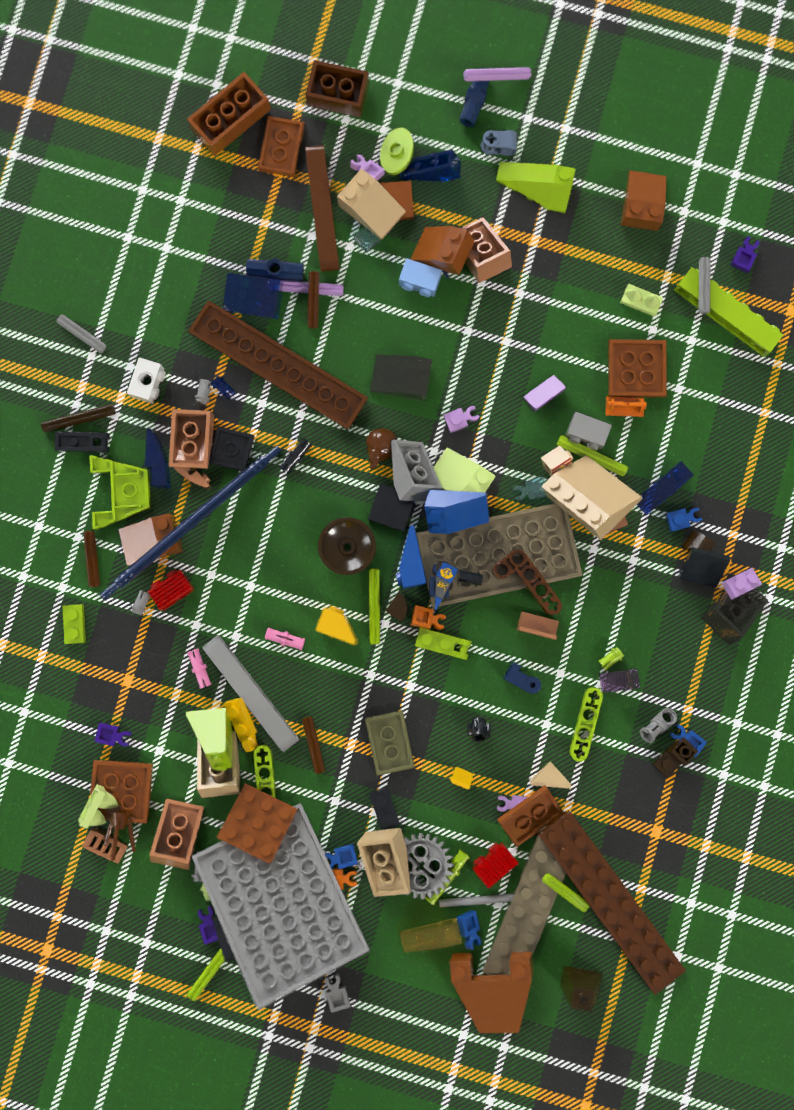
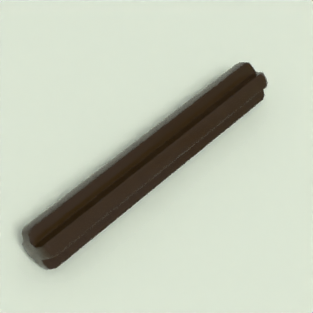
[41,404,116,432]

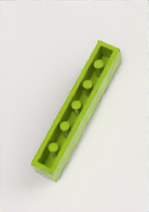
[674,267,783,357]

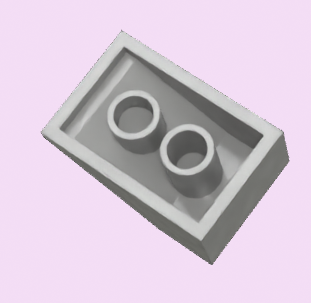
[391,440,442,502]

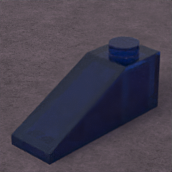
[400,149,461,182]
[637,461,694,515]

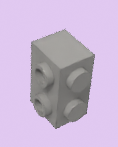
[565,412,612,450]

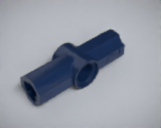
[459,67,490,127]
[246,259,304,281]

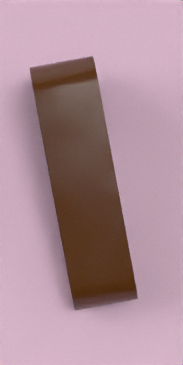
[492,550,562,615]

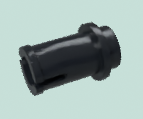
[458,570,483,587]

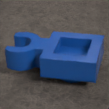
[665,508,702,532]
[669,724,707,758]
[325,844,358,869]
[456,910,481,950]

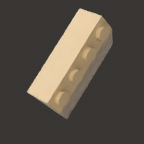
[542,455,642,540]

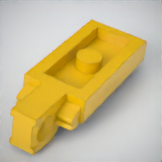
[224,697,258,752]

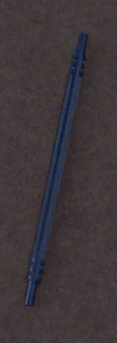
[99,445,281,601]

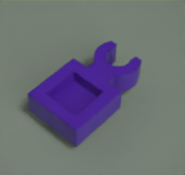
[731,236,759,273]
[94,722,132,746]
[198,905,218,945]

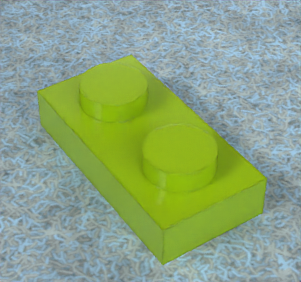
[63,604,86,644]

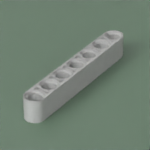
[203,635,299,752]

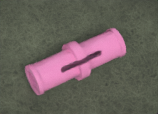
[265,627,305,651]
[187,648,212,689]

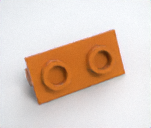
[605,396,646,417]

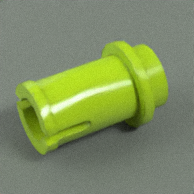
[598,647,624,670]

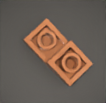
[173,467,212,490]

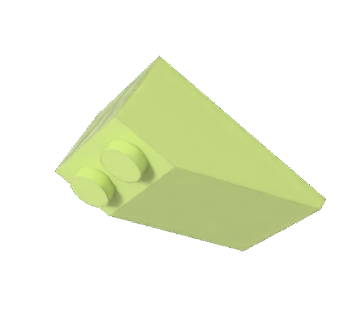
[433,448,496,492]

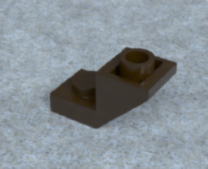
[652,737,698,778]

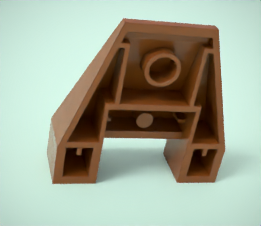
[450,952,534,1033]

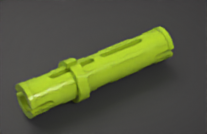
[425,850,470,905]

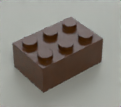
[305,60,369,118]

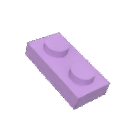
[722,568,762,600]

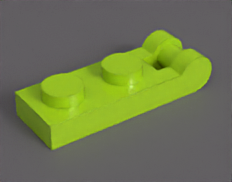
[415,628,472,660]

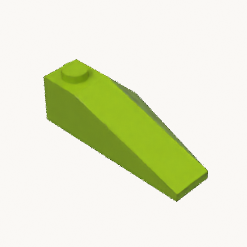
[496,162,575,213]

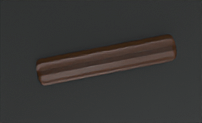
[307,271,319,328]
[83,531,100,587]
[302,716,325,774]

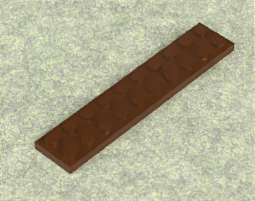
[188,300,368,430]
[538,810,686,995]

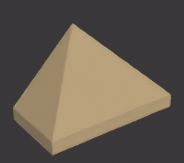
[530,762,571,789]

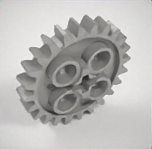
[404,833,454,899]

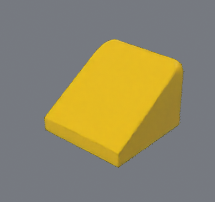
[450,767,473,789]

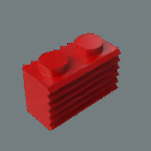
[148,569,195,611]
[472,842,519,889]

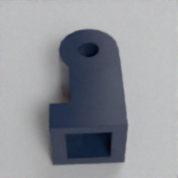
[503,662,541,694]

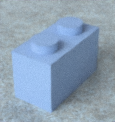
[399,258,442,297]

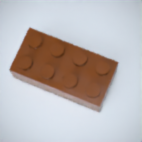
[187,72,271,156]

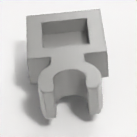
[325,973,351,1013]

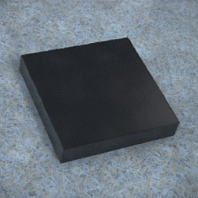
[209,426,255,472]
[368,483,414,532]
[679,547,730,588]

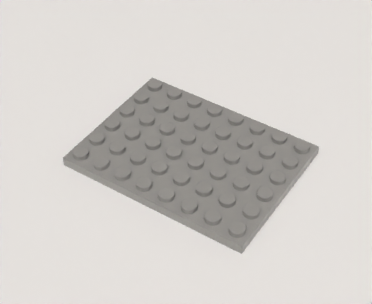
[192,803,369,1010]

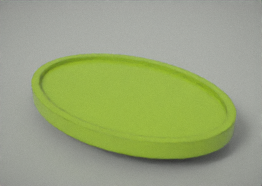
[380,128,414,175]

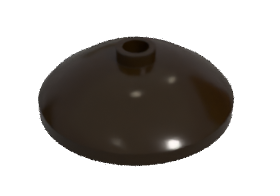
[318,517,376,575]

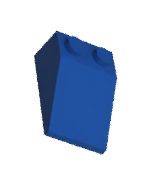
[425,490,489,534]
[396,525,426,590]

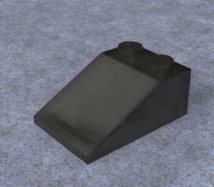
[370,355,433,401]
[701,588,769,645]

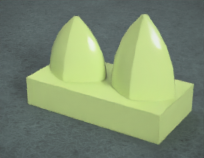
[620,284,663,317]
[78,784,119,828]

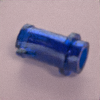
[211,376,236,400]

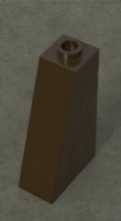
[560,965,603,1012]

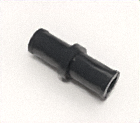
[279,438,313,475]

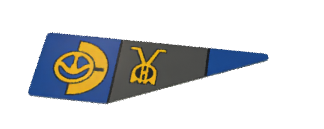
[435,562,458,610]

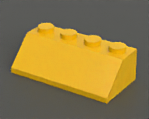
[316,605,358,645]

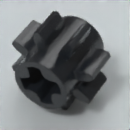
[467,718,491,742]

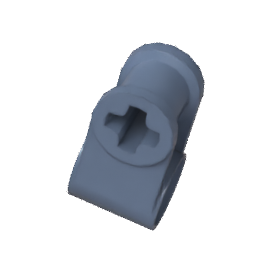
[481,130,517,156]

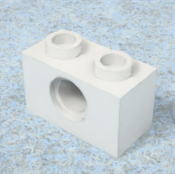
[127,358,165,404]

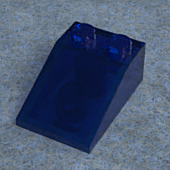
[223,273,283,319]

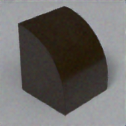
[681,531,716,552]
[386,592,407,622]

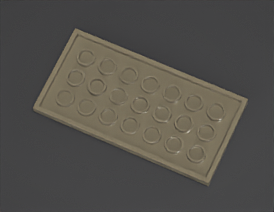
[416,503,583,608]

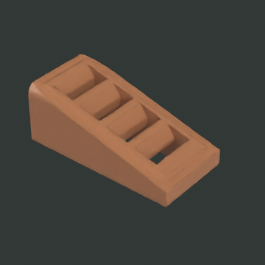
[82,827,128,864]

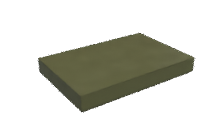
[365,710,415,776]

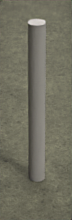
[439,894,514,908]

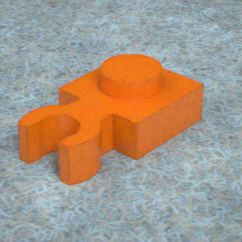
[410,605,446,630]
[331,868,357,889]

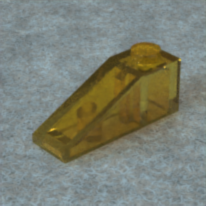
[399,918,462,952]

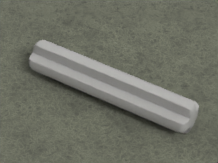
[698,257,710,314]
[56,314,106,353]

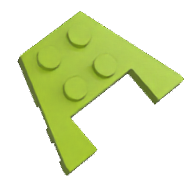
[90,455,151,530]

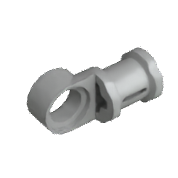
[640,708,677,743]

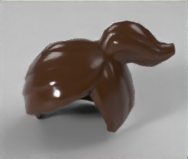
[366,428,397,469]

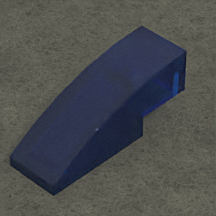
[145,428,171,489]

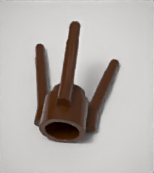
[104,811,136,861]

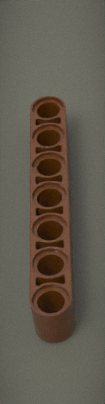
[305,145,340,272]

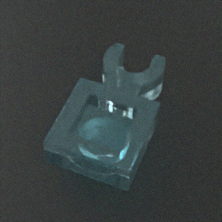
[354,227,387,252]
[512,477,547,501]

